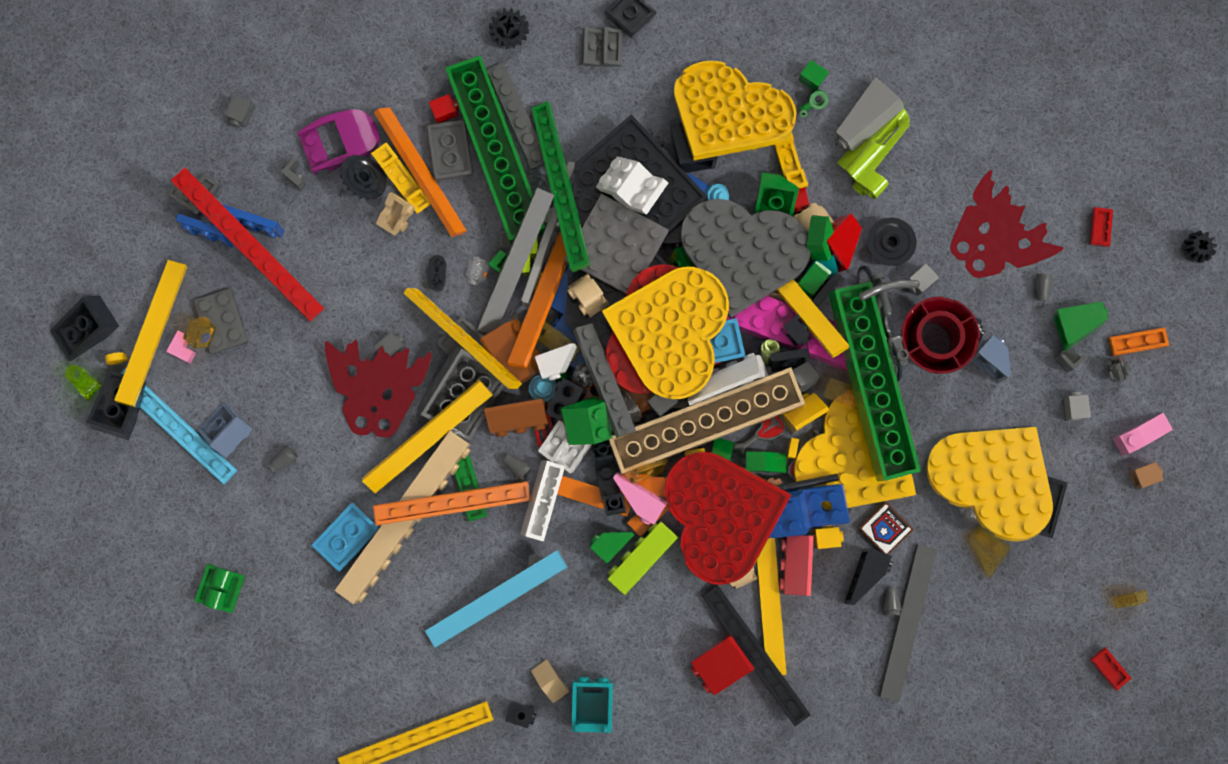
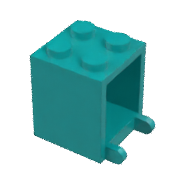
[571,676,613,733]

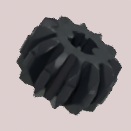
[1182,231,1218,263]

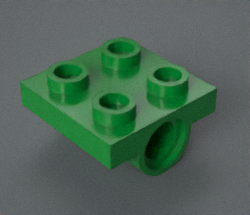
[194,564,246,613]

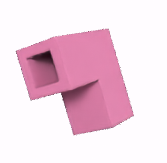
[166,331,196,364]

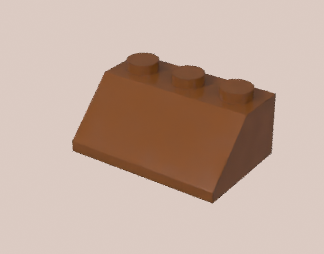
[480,319,540,383]
[484,399,549,438]

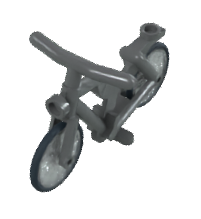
[857,265,920,382]

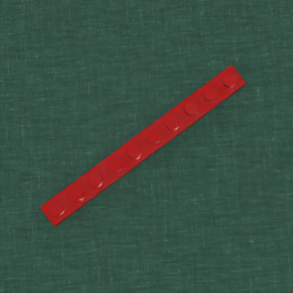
[170,167,324,322]

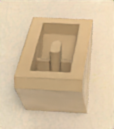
[531,659,569,703]

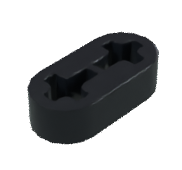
[428,255,447,292]

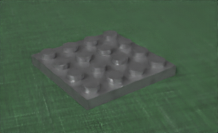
[564,194,669,294]

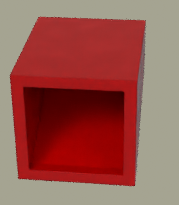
[690,635,755,696]

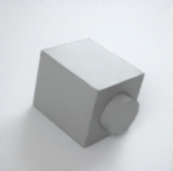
[908,264,939,296]
[1064,392,1091,421]

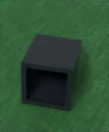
[670,122,718,173]

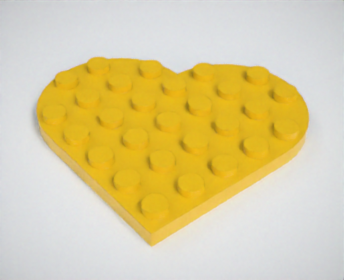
[674,61,796,161]
[602,267,729,399]
[794,389,916,510]
[926,427,1053,542]

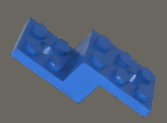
[176,204,285,248]
[769,484,850,538]

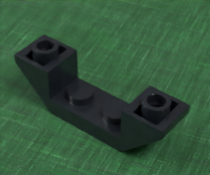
[591,440,626,516]

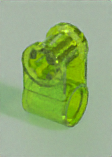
[65,365,102,401]

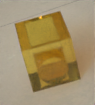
[183,317,216,348]

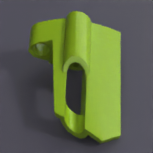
[837,101,910,199]

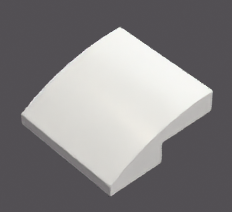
[538,420,591,474]

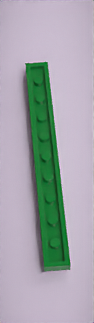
[531,101,591,272]

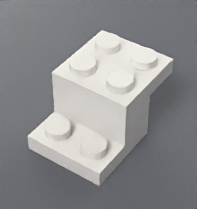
[596,156,668,215]

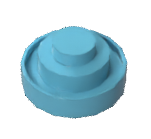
[704,184,729,201]
[529,375,557,403]

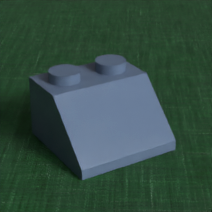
[972,335,1011,383]
[198,402,253,458]

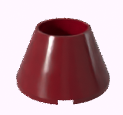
[901,296,980,374]

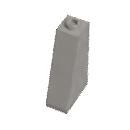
[836,77,904,152]

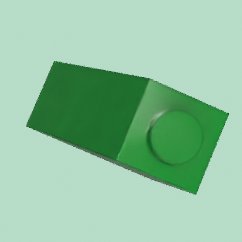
[1053,302,1108,351]

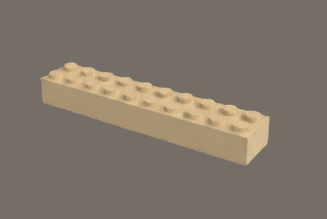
[609,368,805,474]

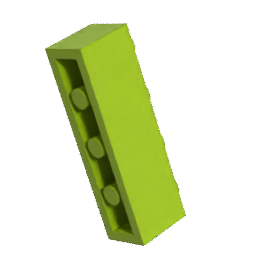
[608,522,678,595]

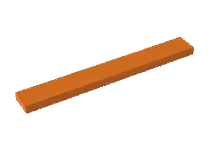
[374,107,467,237]
[507,232,568,368]
[373,481,531,526]

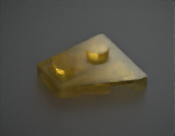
[967,524,1012,578]

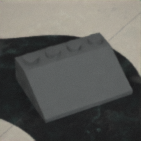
[417,343,504,441]

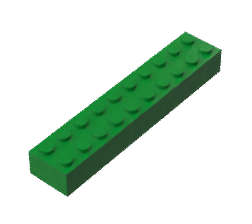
[445,55,545,245]
[828,281,921,481]

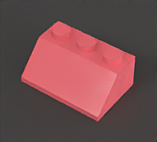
[779,535,813,596]

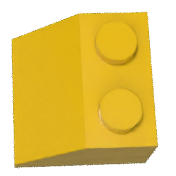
[780,393,829,434]

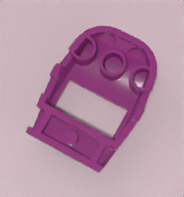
[297,109,380,175]

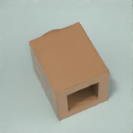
[1128,462,1164,489]

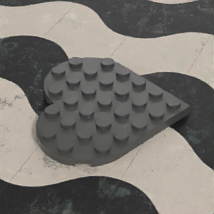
[681,199,811,319]

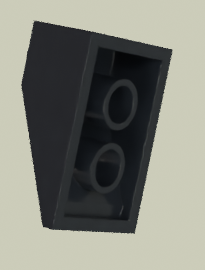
[50,295,119,361]
[86,370,146,440]
[844,548,893,605]

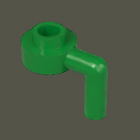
[799,89,828,117]

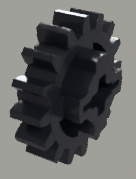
[489,8,529,49]

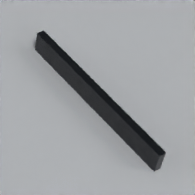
[702,585,811,726]

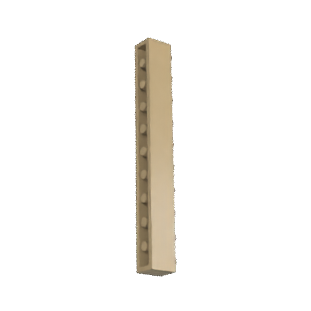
[335,431,471,604]

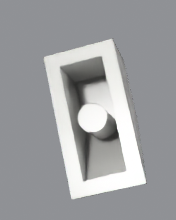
[535,344,577,381]

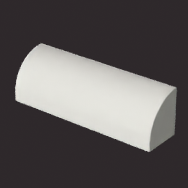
[520,461,565,541]

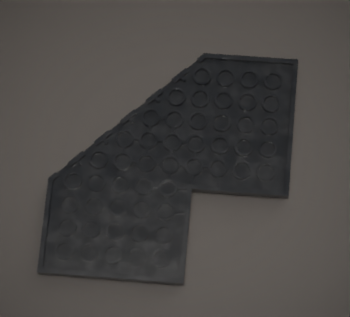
[565,114,708,353]

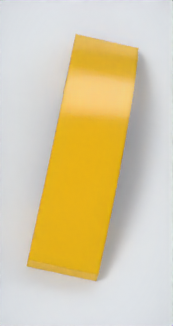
[774,132,808,188]
[371,142,431,214]

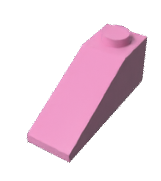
[1113,413,1173,456]
[613,472,667,525]

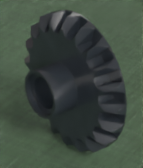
[339,155,387,200]
[867,218,917,267]

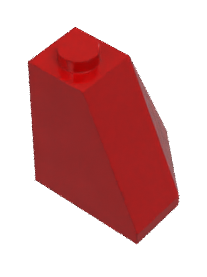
[810,213,862,272]

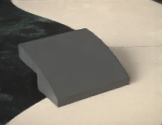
[582,27,622,67]

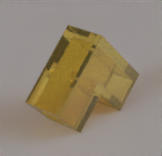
[1112,589,1148,609]

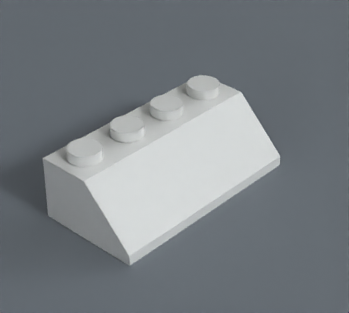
[688,353,769,406]

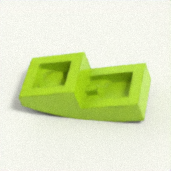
[522,236,538,276]

